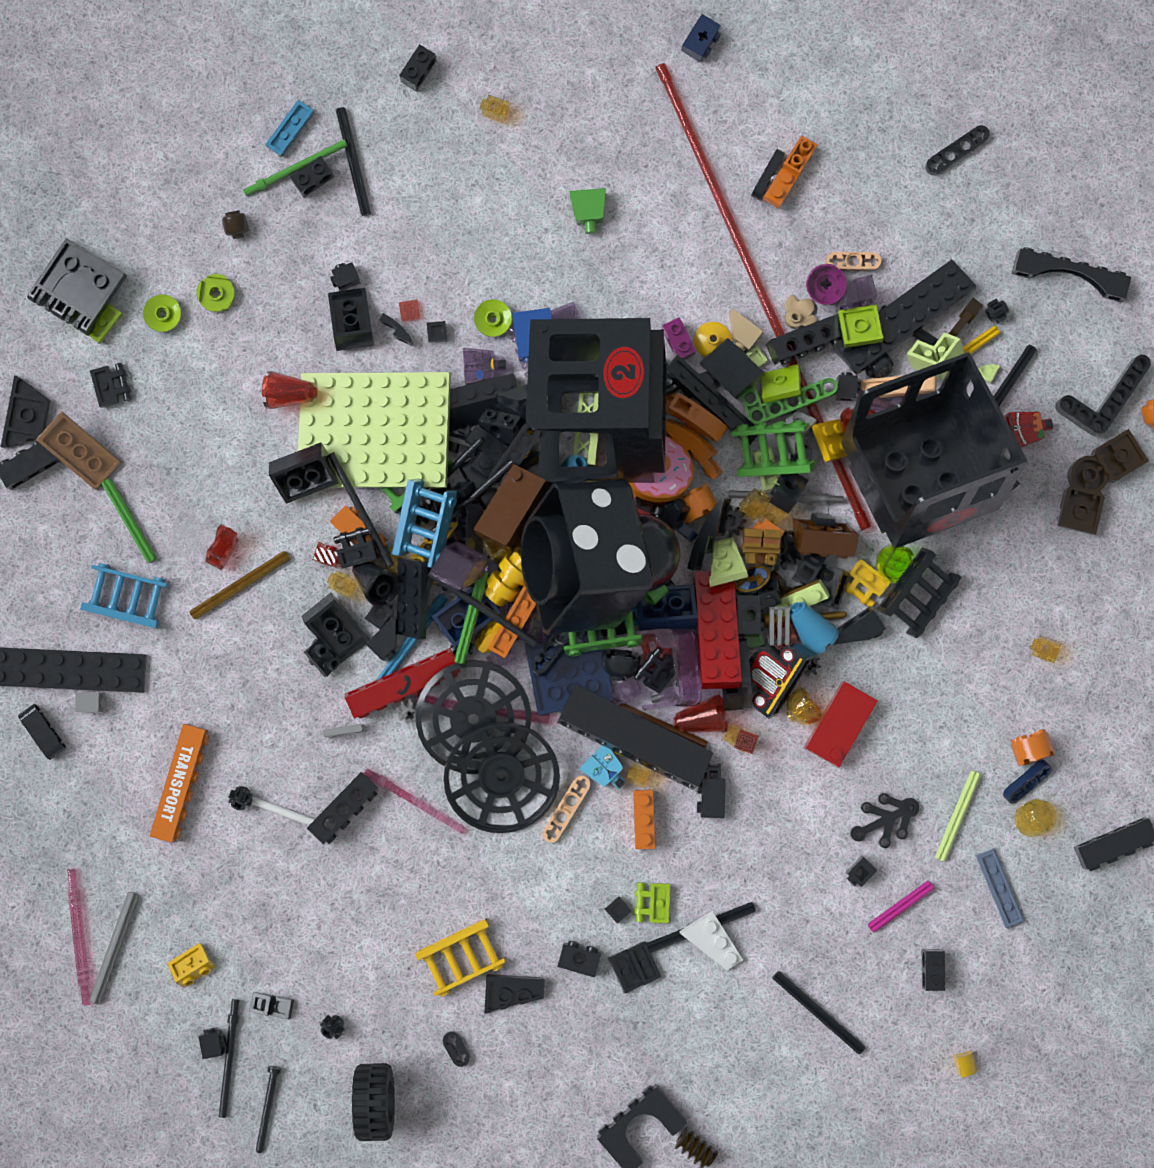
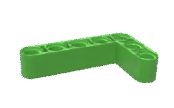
[740,378,838,425]

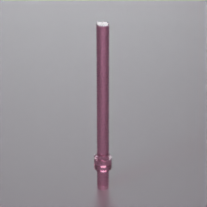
[364,768,466,834]

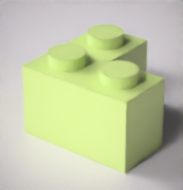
[907,333,964,380]

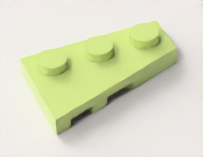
[709,537,748,587]

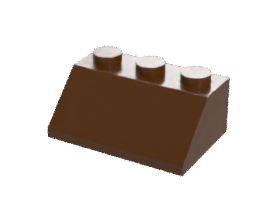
[793,518,859,559]

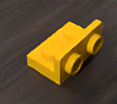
[473,616,503,653]
[167,943,216,987]

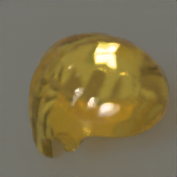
[1014,799,1057,837]

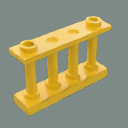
[415,918,506,997]

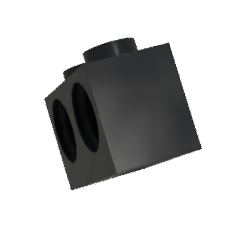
[399,44,437,92]
[290,156,334,198]
[817,564,850,610]
[921,949,945,991]

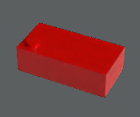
[803,681,878,768]

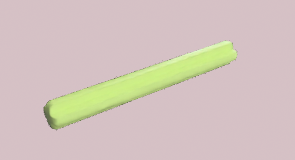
[935,771,981,862]

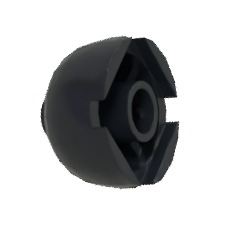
[602,649,641,681]

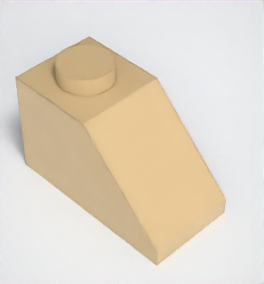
[729,309,763,352]

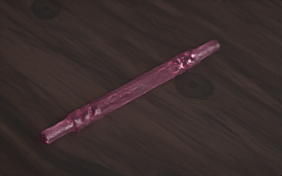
[67,868,90,1006]

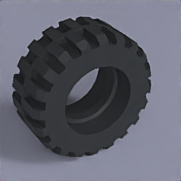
[352,1063,395,1141]

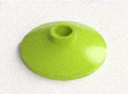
[143,294,181,332]
[474,299,512,337]

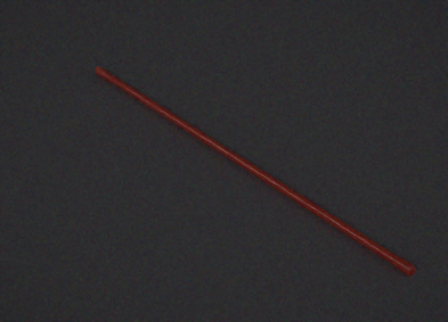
[655,63,871,531]

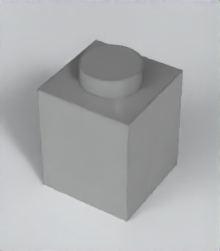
[75,692,106,712]

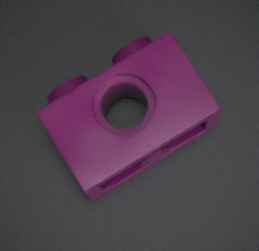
[661,317,696,360]

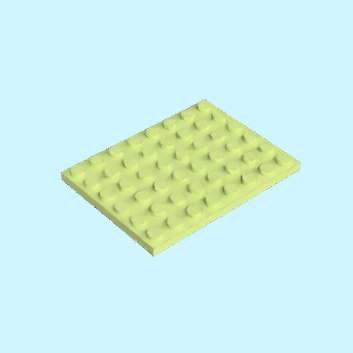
[298,372,451,488]

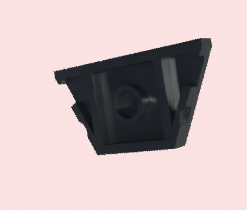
[0,375,50,449]

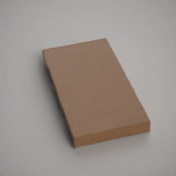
[36,411,121,490]

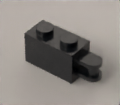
[697,763,726,818]

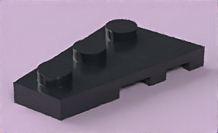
[484,974,545,1014]

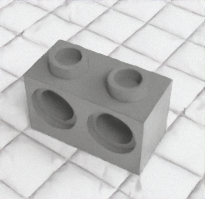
[774,410,817,455]

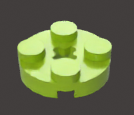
[196,274,236,313]

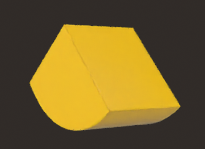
[953,1051,977,1078]

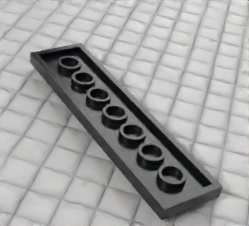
[833,259,976,376]
[0,647,146,693]

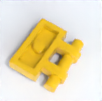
[845,559,891,607]

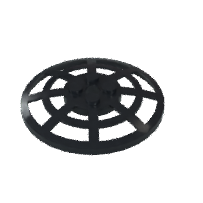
[415,660,532,774]
[443,722,560,833]

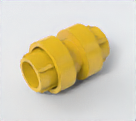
[485,550,525,606]

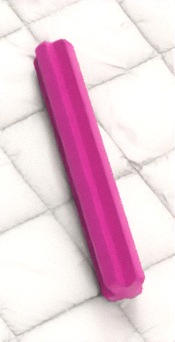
[868,881,934,933]

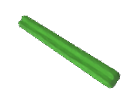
[102,478,157,563]
[454,570,488,664]

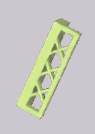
[573,393,598,466]

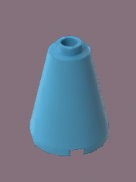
[790,602,839,655]

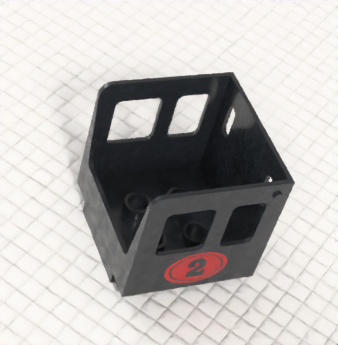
[526,318,667,483]
[841,352,1028,549]

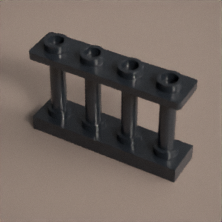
[877,547,962,638]

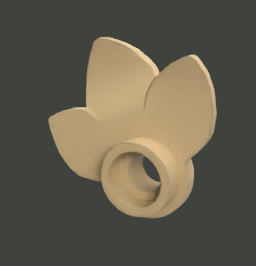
[784,295,818,328]

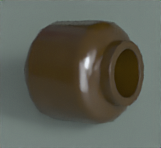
[222,210,249,239]

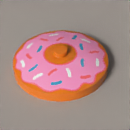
[629,436,694,502]

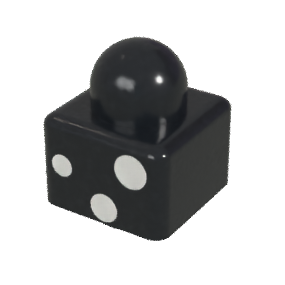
[521,479,680,635]

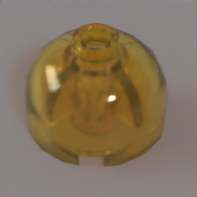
[786,686,823,725]

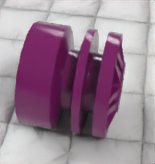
[806,263,847,305]

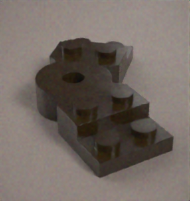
[1057,429,1149,535]

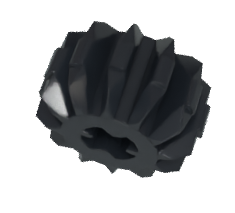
[723,505,747,538]

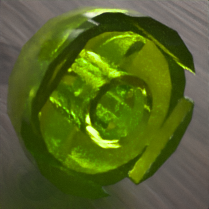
[876,544,914,583]

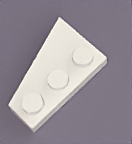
[679,911,743,970]

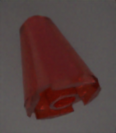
[262,371,318,409]
[673,694,728,733]

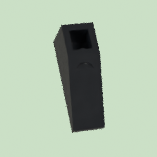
[792,553,827,586]

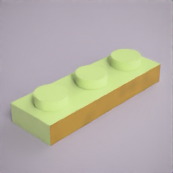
[775,579,830,616]

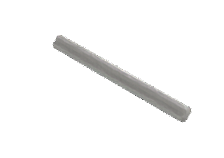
[89,892,138,1004]

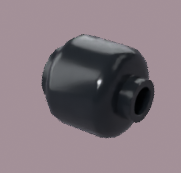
[865,354,894,379]

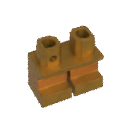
[743,528,782,565]

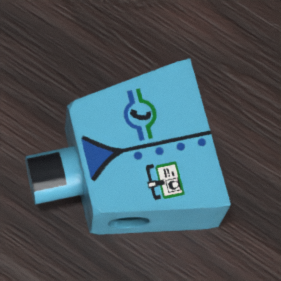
[579,746,626,789]

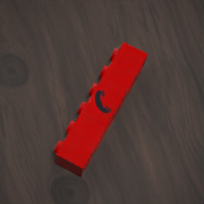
[344,648,461,719]

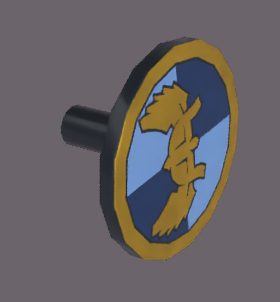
[734,566,771,595]

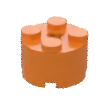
[679,484,717,525]
[1010,729,1056,767]

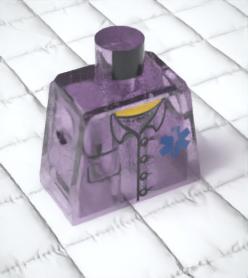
[463,348,507,385]

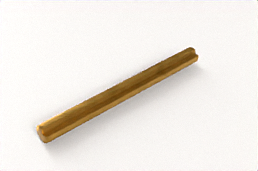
[189,551,290,619]

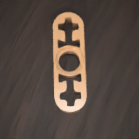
[825,252,881,271]

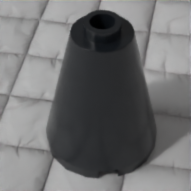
[352,561,400,606]

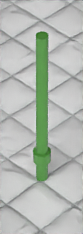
[243,140,347,196]

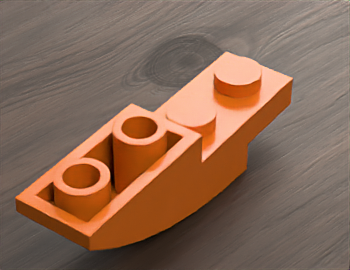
[763,135,818,209]
[666,393,728,443]
[666,419,724,479]

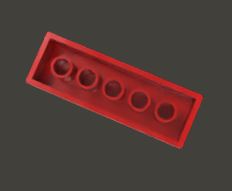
[694,571,742,690]

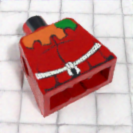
[1005,411,1053,448]

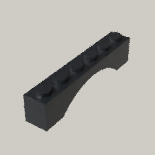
[1011,247,1131,302]

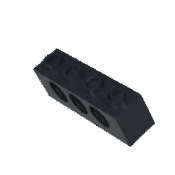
[766,314,843,366]
[307,772,378,845]

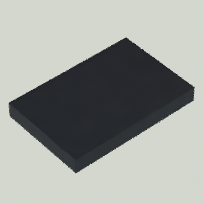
[699,338,765,400]

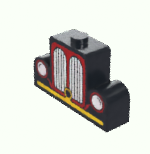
[749,643,814,719]

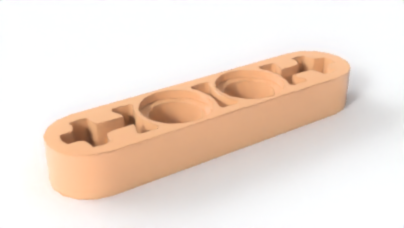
[543,775,590,843]

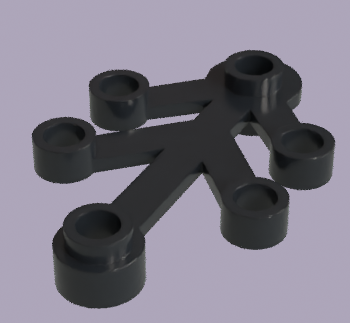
[850,793,919,848]

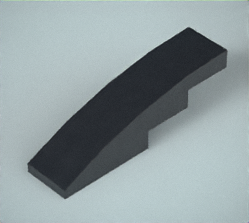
[687,498,731,571]

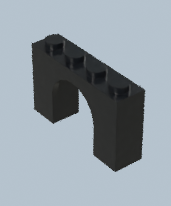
[597,1084,687,1168]

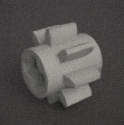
[396,699,417,724]

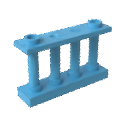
[392,478,457,568]
[80,563,170,629]

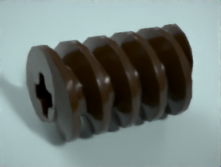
[675,1126,719,1168]

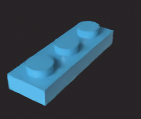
[265,100,314,157]

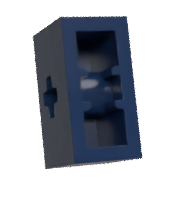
[681,14,722,62]

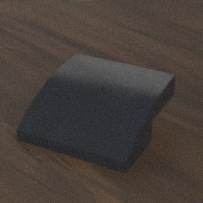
[608,941,661,994]

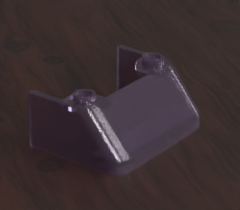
[636,629,702,711]

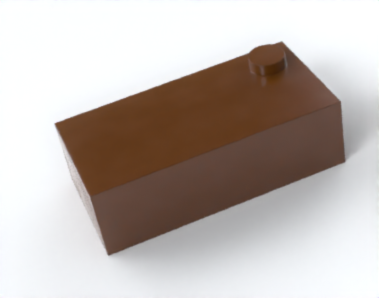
[474,464,550,554]

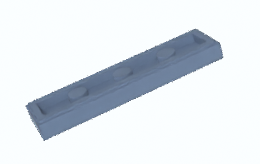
[975,848,1024,928]

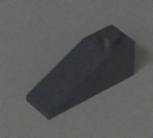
[827,606,886,646]

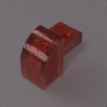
[205,524,239,570]

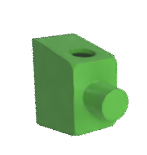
[570,188,606,234]

